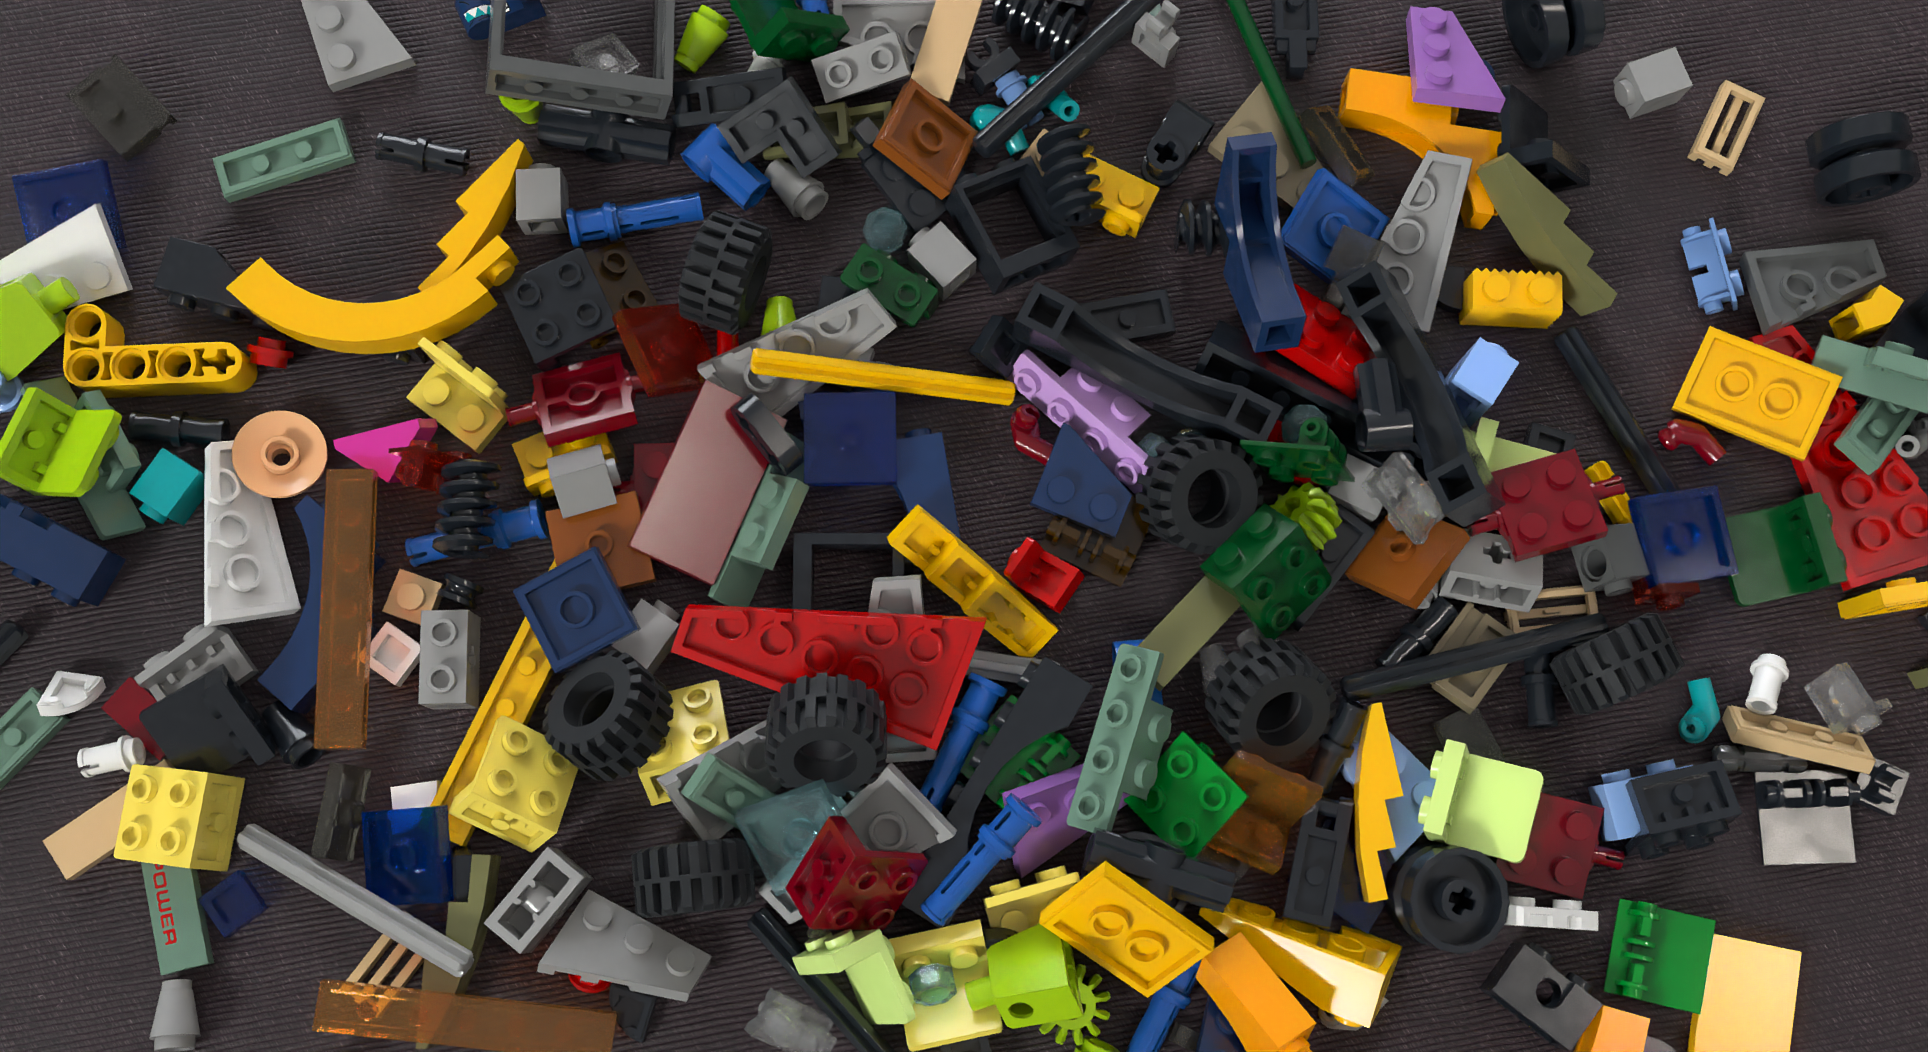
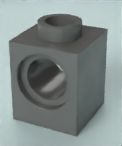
[1571,523,1650,597]

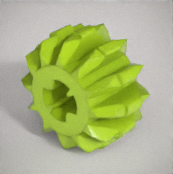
[1269,482,1342,551]
[1039,964,1111,1045]

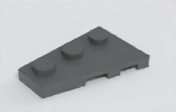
[1739,239,1887,336]

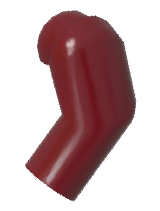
[1010,404,1054,465]
[1658,418,1727,466]

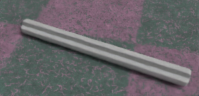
[237,824,474,977]

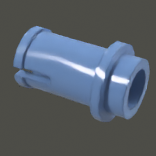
[995,70,1044,129]

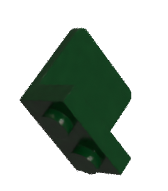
[729,0,850,62]
[1713,492,1848,607]
[1199,503,1332,640]

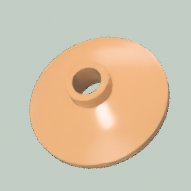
[232,410,328,498]

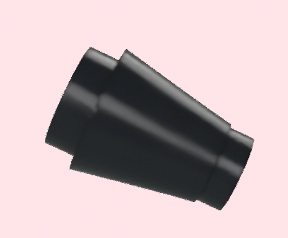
[262,700,327,769]

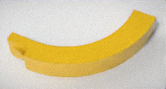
[226,235,519,354]

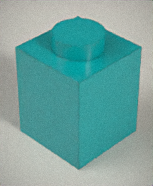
[129,447,204,526]

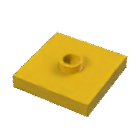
[1837,577,1928,620]

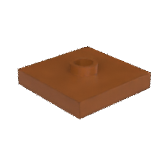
[872,78,978,200]
[545,491,657,590]
[1344,502,1471,610]

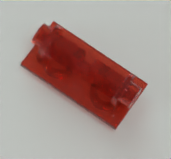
[388,440,473,495]

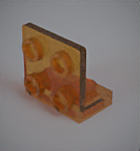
[1206,750,1324,875]

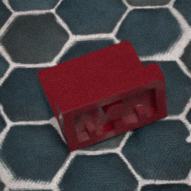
[785,816,928,930]

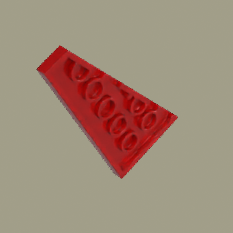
[1748,325,1928,591]
[670,604,987,751]

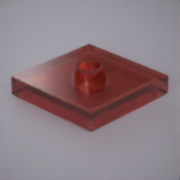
[612,303,713,397]

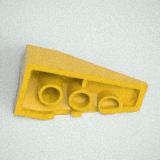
[1199,898,1402,1028]

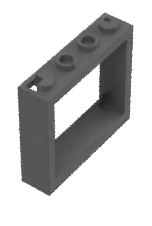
[485,0,675,120]

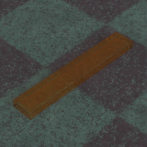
[314,469,378,750]
[312,979,617,1052]

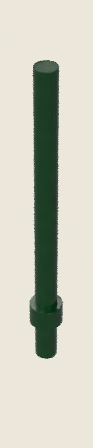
[1226,0,1317,169]

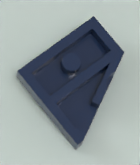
[1030,422,1132,539]

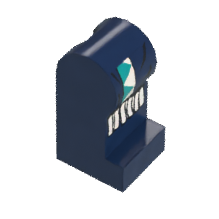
[454,0,547,40]

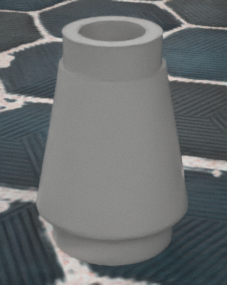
[764,158,828,220]
[149,979,201,1052]

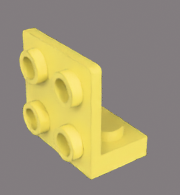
[406,337,509,454]
[637,680,730,806]
[449,715,578,853]
[114,764,245,872]
[982,865,1080,933]
[888,919,1003,1052]

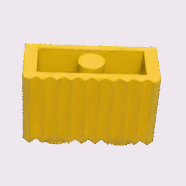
[1459,268,1563,329]

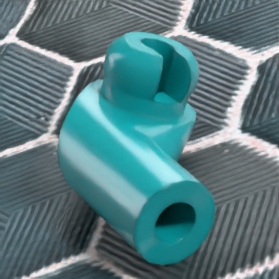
[1027,72,1080,122]
[970,104,1030,156]
[1678,677,1720,743]

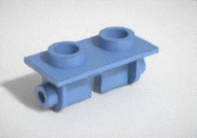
[1680,218,1744,315]

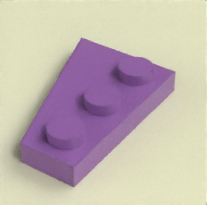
[1406,6,1506,113]
[1002,763,1130,878]

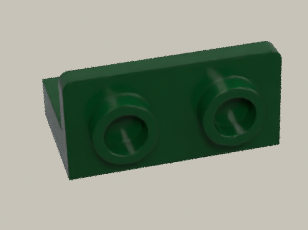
[840,243,939,327]

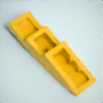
[417,139,533,292]
[886,504,1059,658]
[1353,702,1404,903]

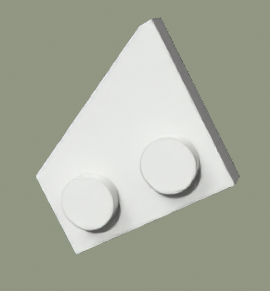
[1504,896,1598,931]

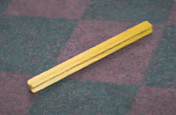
[750,348,1015,406]

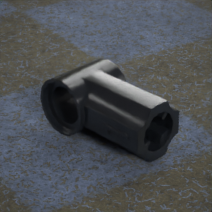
[1353,358,1414,452]

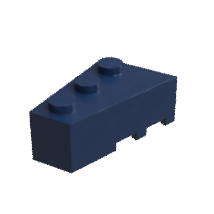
[0,493,127,608]

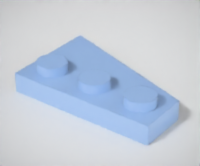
[1329,701,1436,864]

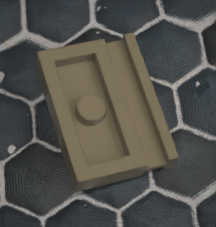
[1429,602,1515,715]

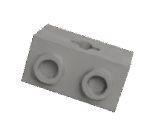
[811,31,912,103]
[1438,528,1543,613]
[418,610,481,709]
[484,847,593,954]

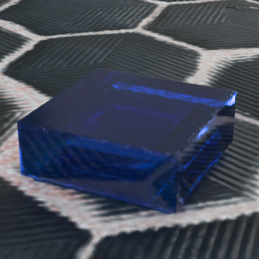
[198,870,269,938]

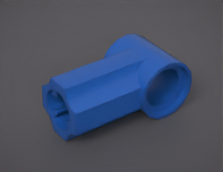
[681,123,771,211]

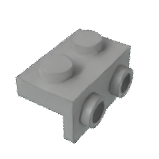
[134,624,259,701]

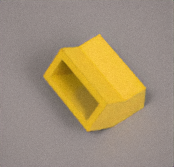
[1828,285,1904,342]

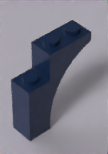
[1214,132,1307,353]
[798,387,960,539]
[257,495,387,715]

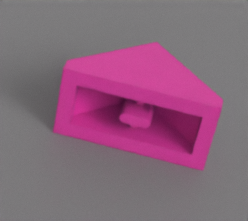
[333,418,438,483]

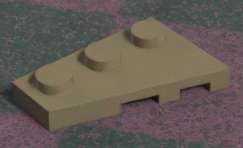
[1207,81,1324,214]

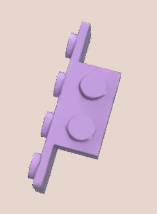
[1007,350,1151,494]

